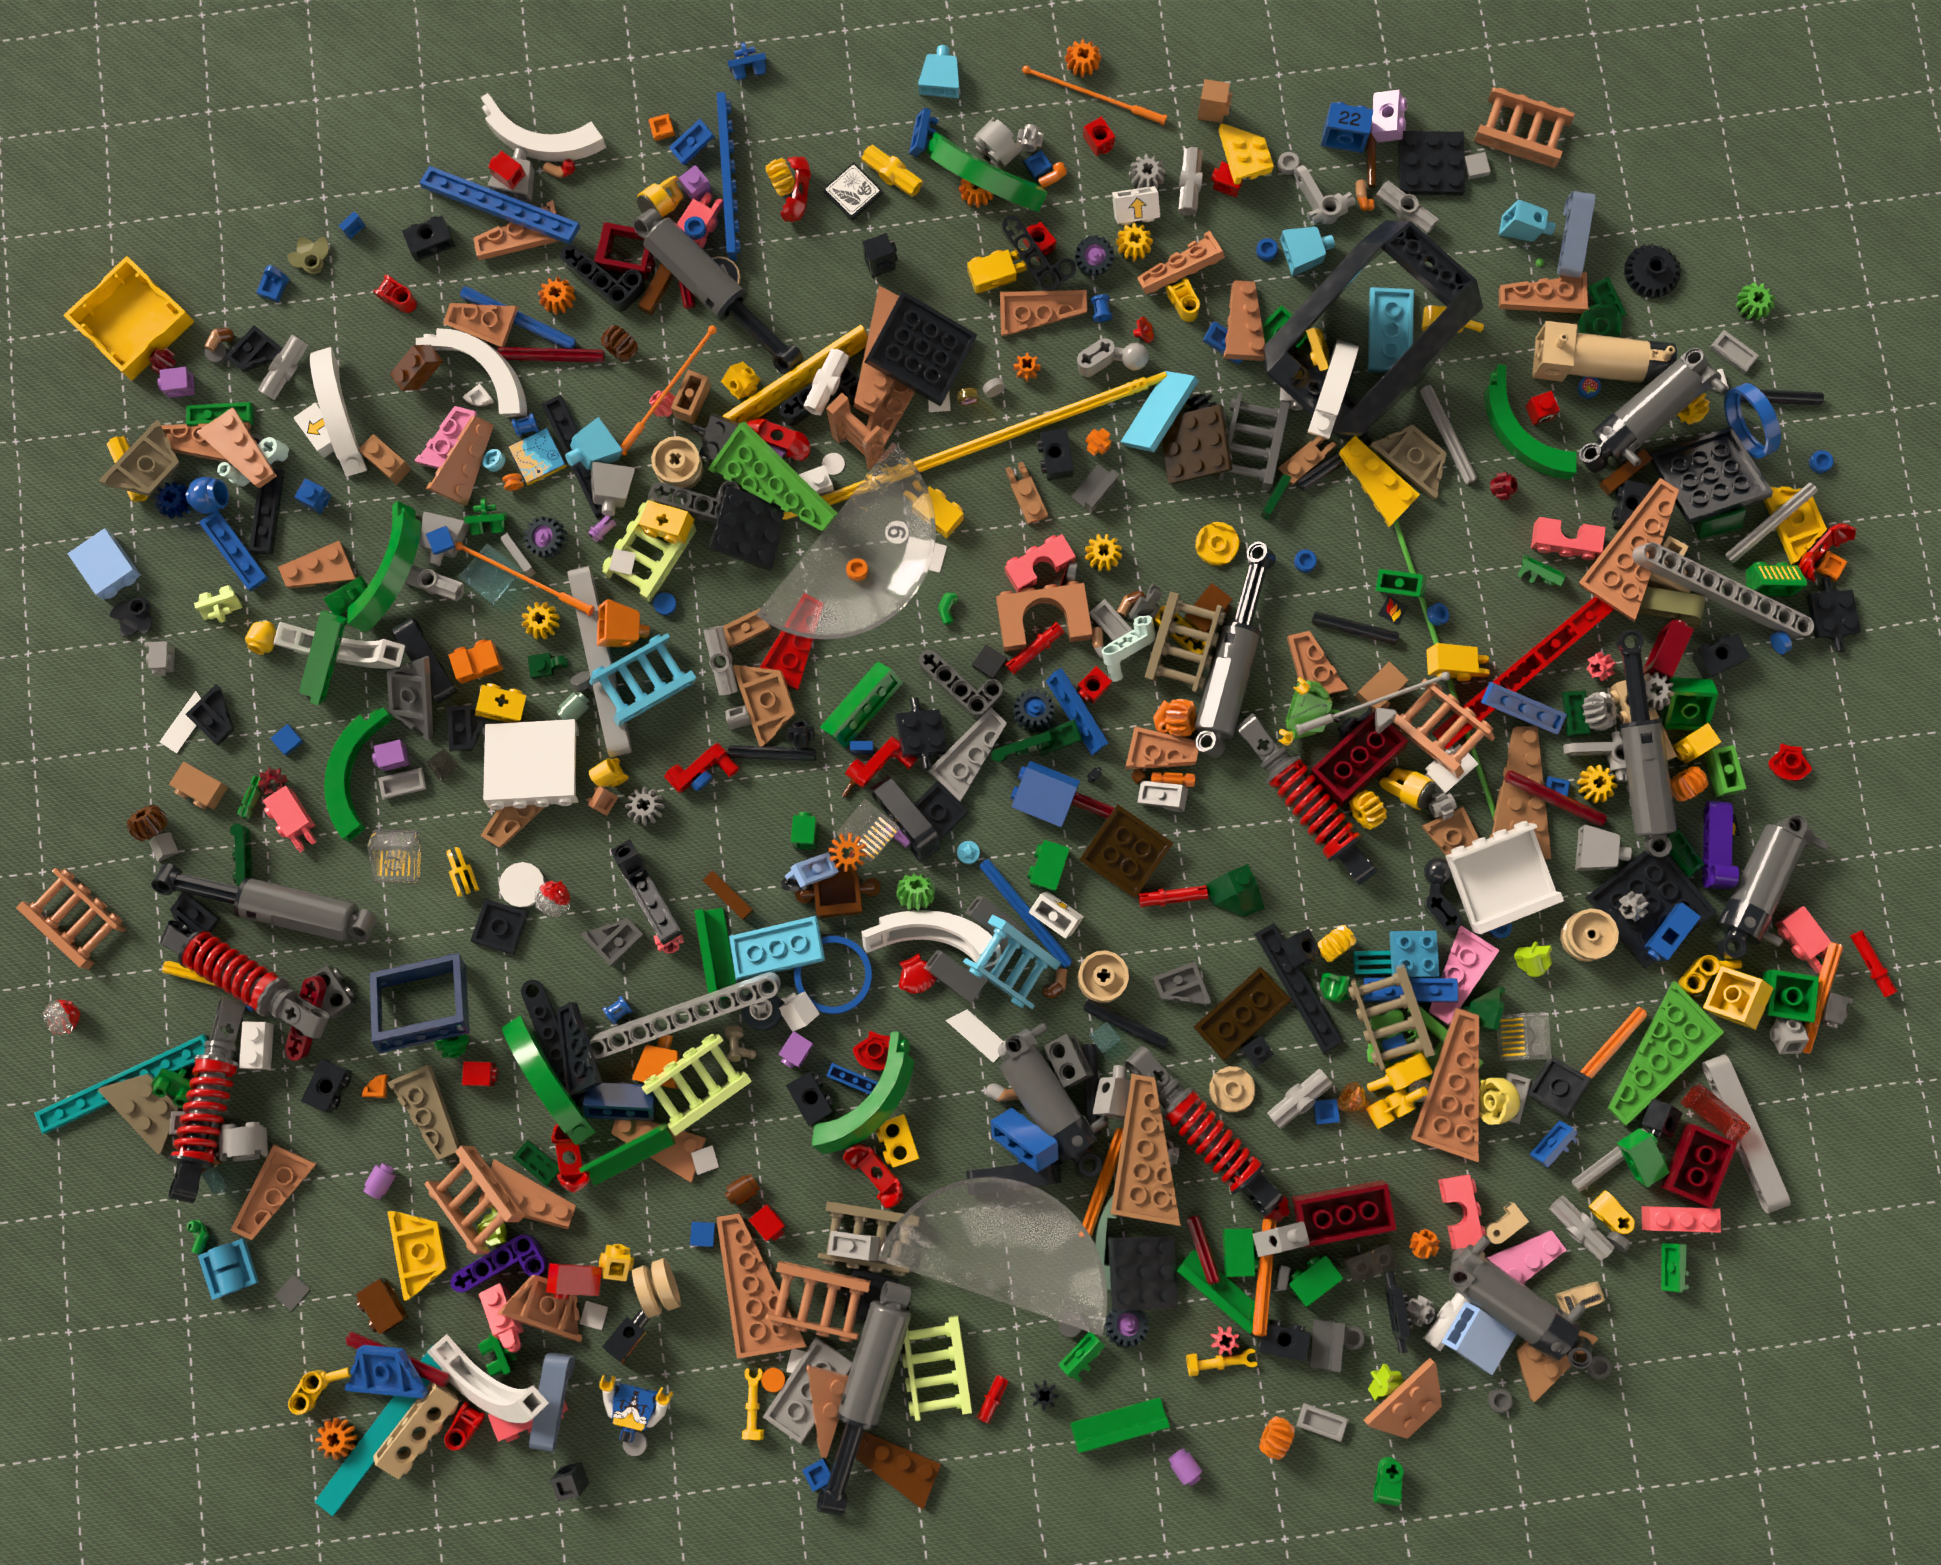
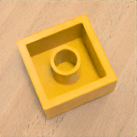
[1703,966,1773,1030]

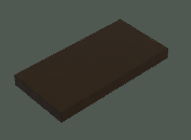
[1193,966,1292,1062]

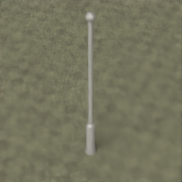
[1295,672,1450,735]

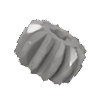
[1129,154,1166,189]
[1644,672,1674,711]
[1582,692,1618,731]
[625,787,665,826]

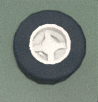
[741,991,783,1031]

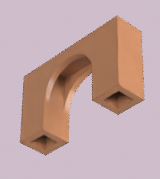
[996,581,1092,652]

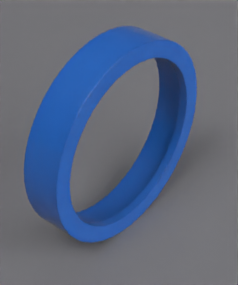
[1724,383,1781,459]
[794,936,872,1014]

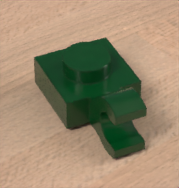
[528,653,568,679]

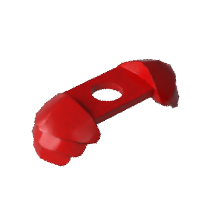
[780,156,811,223]
[747,419,811,461]
[1799,522,1856,582]
[551,1124,590,1193]
[843,1143,903,1209]

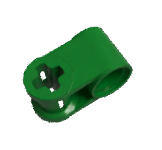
[1373,1457,1404,1506]

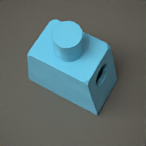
[918,45,959,98]
[1499,200,1556,241]
[1280,227,1335,276]
[565,417,622,470]

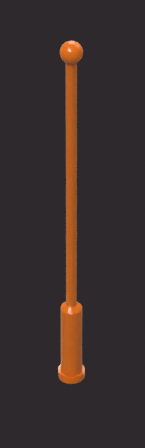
[1022,66,1167,126]
[620,325,717,456]
[455,541,595,616]

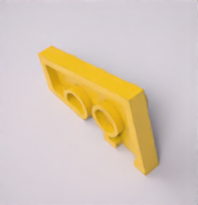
[1306,327,1329,371]

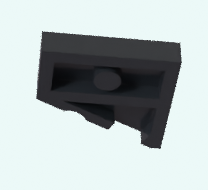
[225,325,282,373]
[185,684,234,746]
[447,705,487,752]
[170,892,221,932]

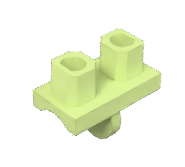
[194,585,242,623]

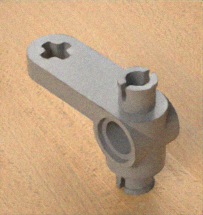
[1294,165,1355,225]
[1563,731,1628,783]

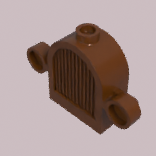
[795,859,881,918]

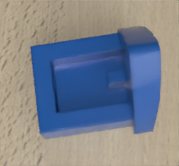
[256,265,290,302]

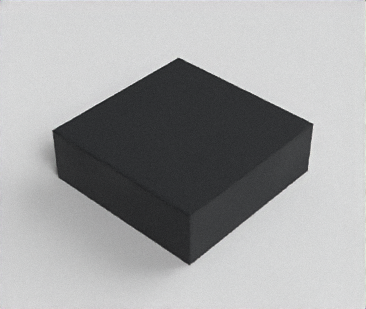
[972,644,1007,679]

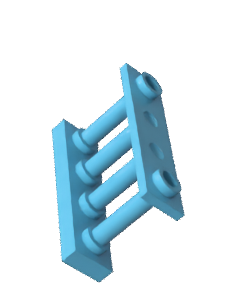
[589,633,696,727]
[963,915,1061,1009]

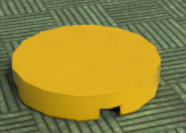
[1195,522,1240,566]

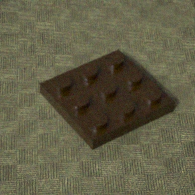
[1162,404,1232,485]
[1079,804,1173,898]

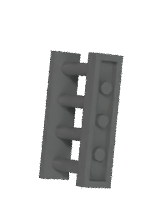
[1218,391,1290,491]

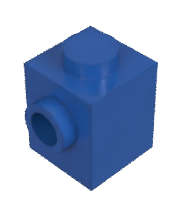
[295,478,332,514]

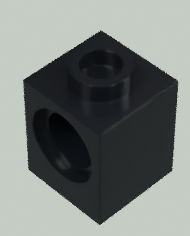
[611,839,647,880]
[1281,929,1321,968]
[1239,1036,1274,1069]
[1641,1099,1683,1138]
[550,1462,589,1501]

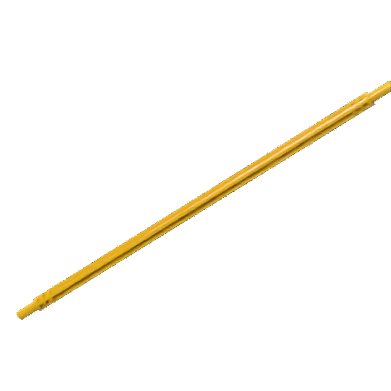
[782,371,1167,520]

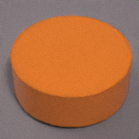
[846,558,868,582]
[762,1367,786,1392]

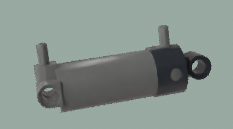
[1579,348,1728,473]
[1716,814,1829,960]
[998,1023,1109,1178]
[1449,1235,1592,1369]

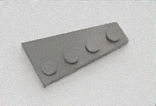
[928,708,1007,802]

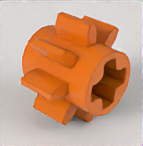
[1013,353,1041,382]
[1085,428,1112,456]
[1409,1229,1440,1259]

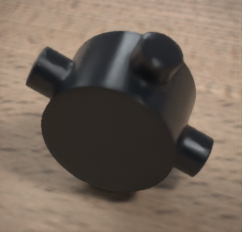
[1087,767,1102,783]

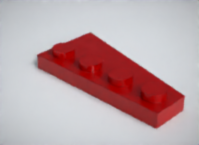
[759,593,824,691]

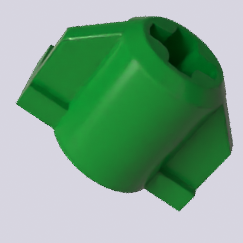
[1320,973,1359,1004]

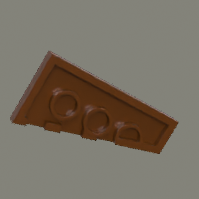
[856,1430,941,1510]

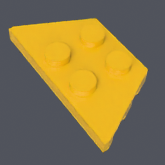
[1218,123,1274,184]
[1763,486,1827,565]
[388,1211,448,1301]

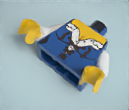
[599,1375,673,1443]

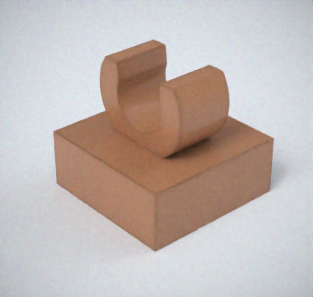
[587,787,619,816]

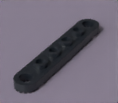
[521,980,585,1108]

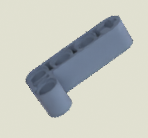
[1557,191,1595,278]
[529,1352,575,1452]

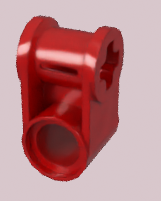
[373,275,417,313]
[444,1402,486,1450]

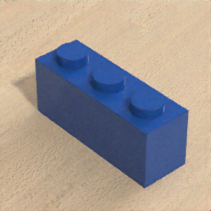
[991,1108,1058,1172]

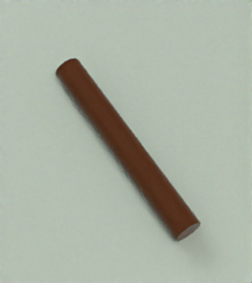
[1367,125,1376,188]

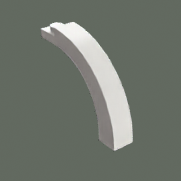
[481,93,606,162]
[416,329,527,417]
[1307,339,1358,439]
[310,347,367,477]
[273,622,405,669]
[862,910,1001,968]
[427,1334,548,1423]

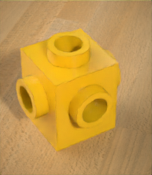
[721,362,761,400]
[599,1244,634,1281]

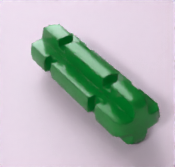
[237,775,262,819]

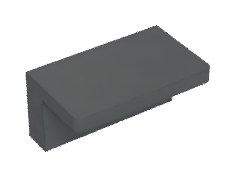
[1072,465,1120,514]
[1309,1319,1345,1372]

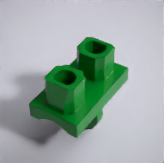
[464,498,508,535]
[151,1068,193,1108]
[478,1334,517,1377]

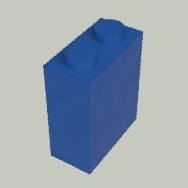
[1010,761,1080,827]

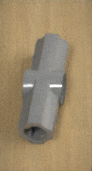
[1178,147,1203,215]
[1376,181,1439,235]
[258,335,308,400]
[405,565,465,602]
[703,626,739,695]
[1267,1068,1333,1129]
[1548,1196,1614,1261]

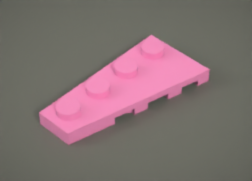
[1428,926,1499,1026]
[1486,1231,1566,1284]

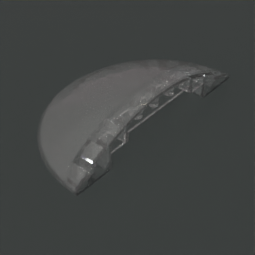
[756,442,936,640]
[877,1178,1107,1336]

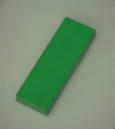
[186,402,254,426]

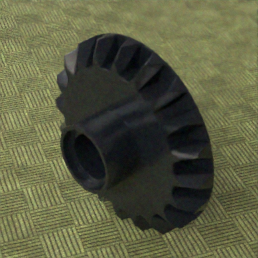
[1624,243,1682,298]

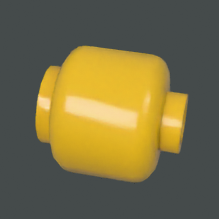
[245,621,277,655]

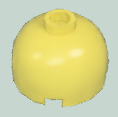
[1479,1078,1520,1124]

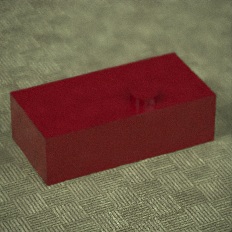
[1310,710,1408,808]
[1292,1180,1397,1247]

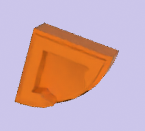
[362,1074,388,1098]

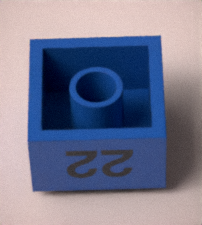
[1321,102,1374,153]

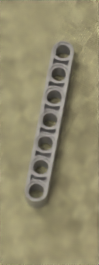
[1702,1054,1791,1214]

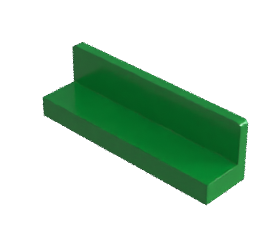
[299,610,347,705]
[820,662,903,748]
[694,908,737,1000]
[579,1122,676,1186]
[1176,1250,1255,1334]
[1070,1397,1170,1453]

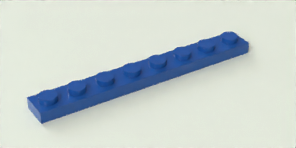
[717,92,741,261]
[419,166,580,245]

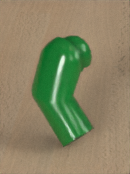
[938,592,958,625]
[187,1220,209,1255]

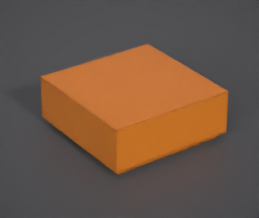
[648,113,675,141]
[1815,551,1848,582]

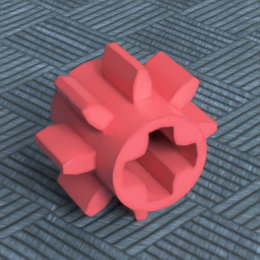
[649,391,675,417]
[1586,652,1616,681]
[654,934,684,954]
[1211,1326,1239,1355]

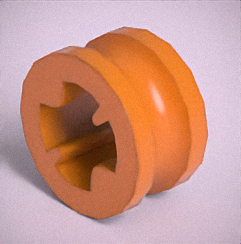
[502,473,524,491]

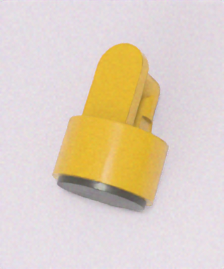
[637,176,683,218]
[1379,768,1435,810]

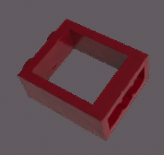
[594,222,654,280]
[1643,620,1694,682]

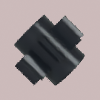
[787,720,815,748]
[1030,1379,1059,1411]

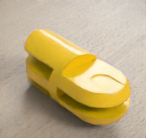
[447,847,480,898]

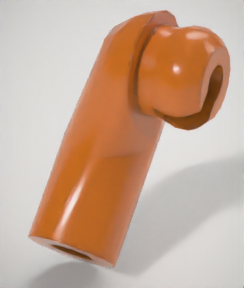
[1039,162,1067,189]
[1153,700,1170,733]

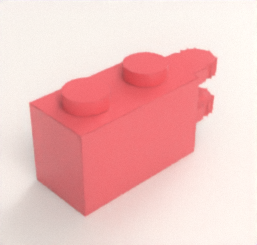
[677,192,724,248]
[263,786,316,852]
[1775,906,1832,974]
[479,1283,524,1353]

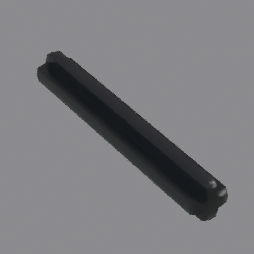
[1740,389,1824,405]
[1297,435,1372,491]
[1312,612,1399,645]
[728,745,817,761]
[1083,999,1168,1049]
[1083,1044,1101,1135]

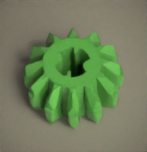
[1736,282,1775,321]
[896,872,935,911]

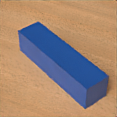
[827,1063,878,1094]

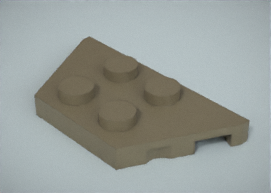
[99,420,179,496]
[1369,425,1446,500]
[98,1073,180,1155]

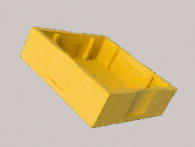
[63,256,194,381]

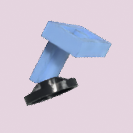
[781,852,838,891]

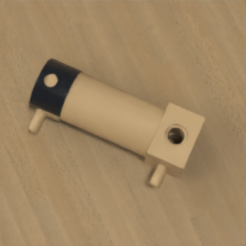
[1532,321,1677,385]

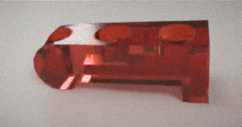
[1680,1083,1750,1143]

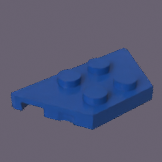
[345,1345,428,1398]

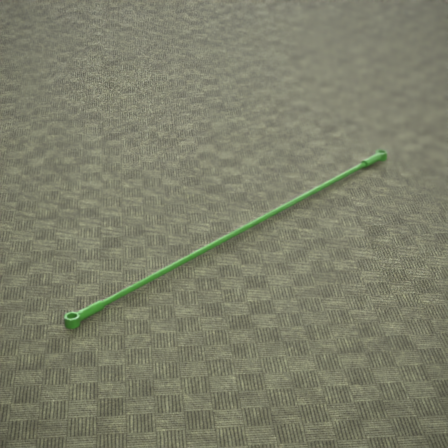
[1373,451,1496,818]

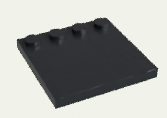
[864,290,977,406]
[1649,427,1773,525]
[1585,841,1717,969]

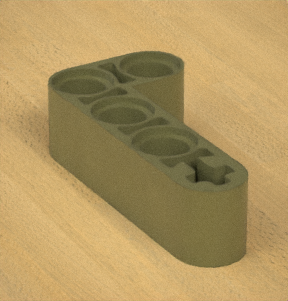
[1638,587,1705,629]

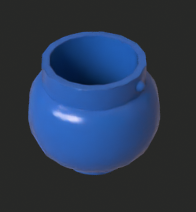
[186,477,229,514]

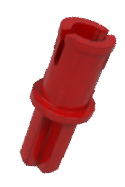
[976,1375,1009,1424]

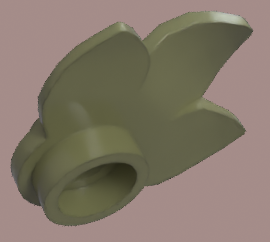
[287,237,329,274]

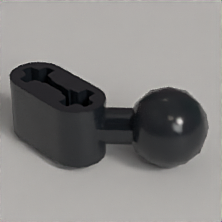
[1424,857,1462,932]

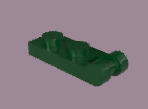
[991,731,1055,762]
[230,823,252,887]

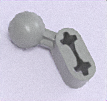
[1077,338,1149,377]

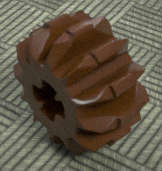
[601,325,638,362]
[126,804,168,842]

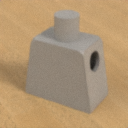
[488,148,534,203]
[591,462,635,516]
[420,512,469,567]
[1575,825,1632,871]
[1093,1065,1131,1121]
[1252,1222,1310,1257]

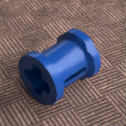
[1091,294,1113,322]
[512,413,539,438]
[603,995,633,1025]

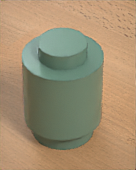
[557,692,590,721]

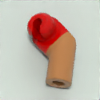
[543,159,575,179]

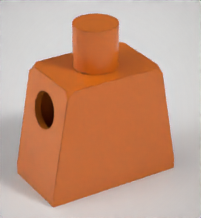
[597,599,650,647]
[632,1035,680,1089]

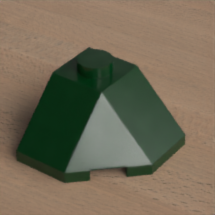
[1205,864,1265,917]
[1462,986,1505,1033]

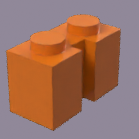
[449,640,504,684]

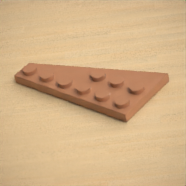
[854,286,899,417]

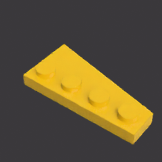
[1339,436,1420,527]

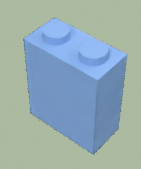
[67,528,141,600]
[1442,1301,1516,1375]

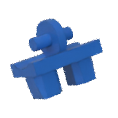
[728,42,767,81]

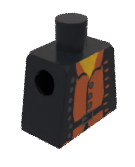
[602,1309,651,1364]

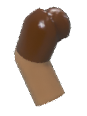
[204,327,234,352]
[1117,591,1147,617]
[1042,969,1067,999]

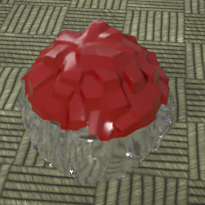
[535,881,571,917]
[42,999,81,1035]

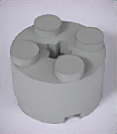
[973,118,1022,169]
[218,1122,268,1161]

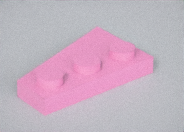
[414,406,477,469]

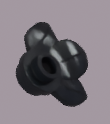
[109,597,152,637]
[1337,706,1372,737]

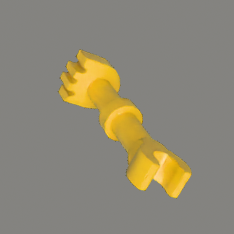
[1186,1348,1257,1377]
[742,1368,764,1440]

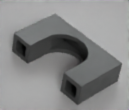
[924,895,1025,1003]

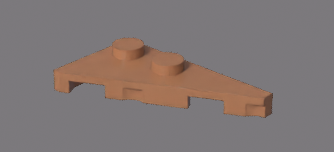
[806,1365,849,1458]

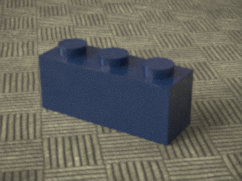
[583,1082,658,1121]

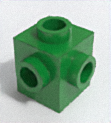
[434,1025,469,1059]

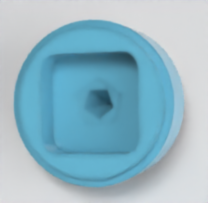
[482,449,505,472]
[957,841,980,864]

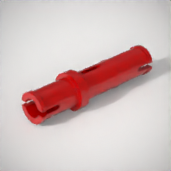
[1005,622,1065,675]
[1138,885,1208,908]
[1849,930,1897,997]

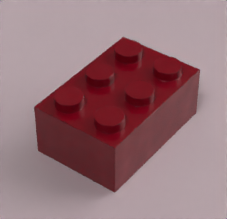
[1660,1124,1737,1208]

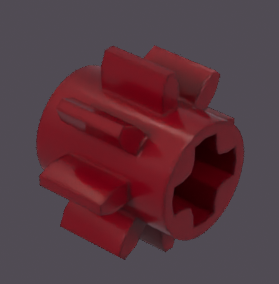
[148,347,177,374]
[1490,472,1518,500]
[258,767,287,795]

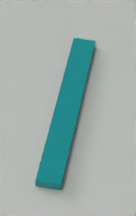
[34,1034,209,1134]
[314,1345,442,1517]

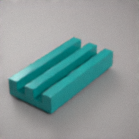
[1353,950,1392,975]

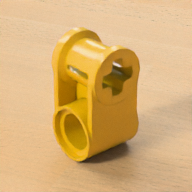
[1165,277,1200,322]
[589,758,629,787]
[1588,1190,1635,1234]

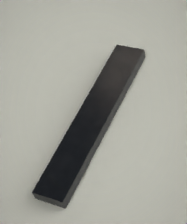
[541,395,603,518]
[1254,923,1343,1054]

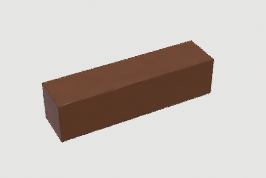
[638,263,674,316]
[1599,449,1653,496]
[702,870,753,921]

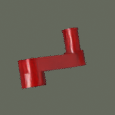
[845,736,918,788]
[664,742,740,794]

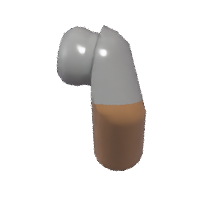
[1092,627,1104,659]
[985,1083,1019,1102]

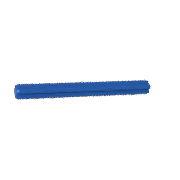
[460,286,577,349]
[980,859,1073,969]

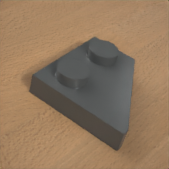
[580,918,644,967]
[1152,962,1211,1004]

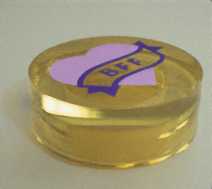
[957,388,979,406]

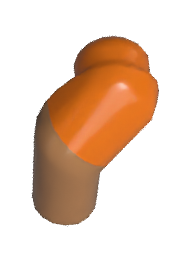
[1355,180,1374,212]

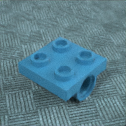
[1389,931,1439,978]
[198,1238,259,1300]

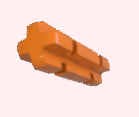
[1151,772,1195,787]

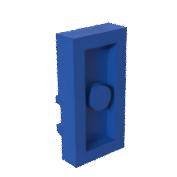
[909,107,939,157]
[669,119,715,165]
[1203,321,1242,365]
[1529,1120,1577,1168]

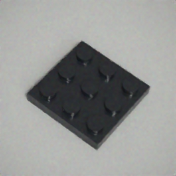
[1398,131,1465,195]
[708,486,786,571]
[1108,1236,1178,1311]

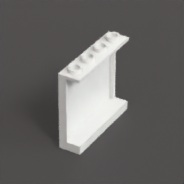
[483,719,579,810]
[1445,821,1564,934]

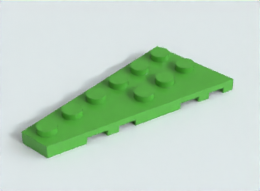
[708,421,838,531]
[1607,981,1724,1126]

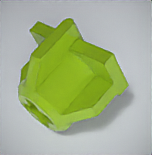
[1514,942,1552,977]
[477,1208,507,1247]
[1368,1364,1405,1401]

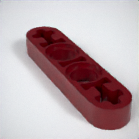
[285,976,326,1061]

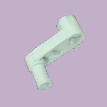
[217,437,289,487]
[1102,615,1156,682]

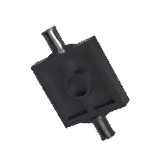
[690,413,754,460]
[1807,577,1861,652]
[895,697,947,771]
[837,1269,911,1321]
[1384,1271,1413,1354]

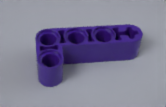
[1702,801,1739,889]
[451,1234,549,1292]

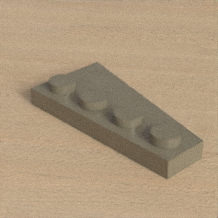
[387,1065,460,1160]

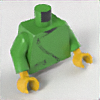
[1278,677,1342,746]

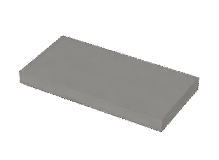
[763,1336,853,1444]

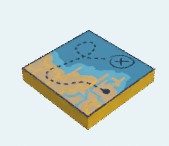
[508,428,567,486]

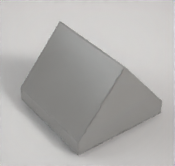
[725,705,752,730]
[1375,708,1397,733]
[149,832,179,862]

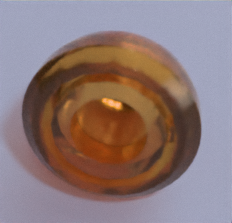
[1338,1082,1369,1113]

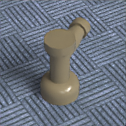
[725,1026,756,1062]

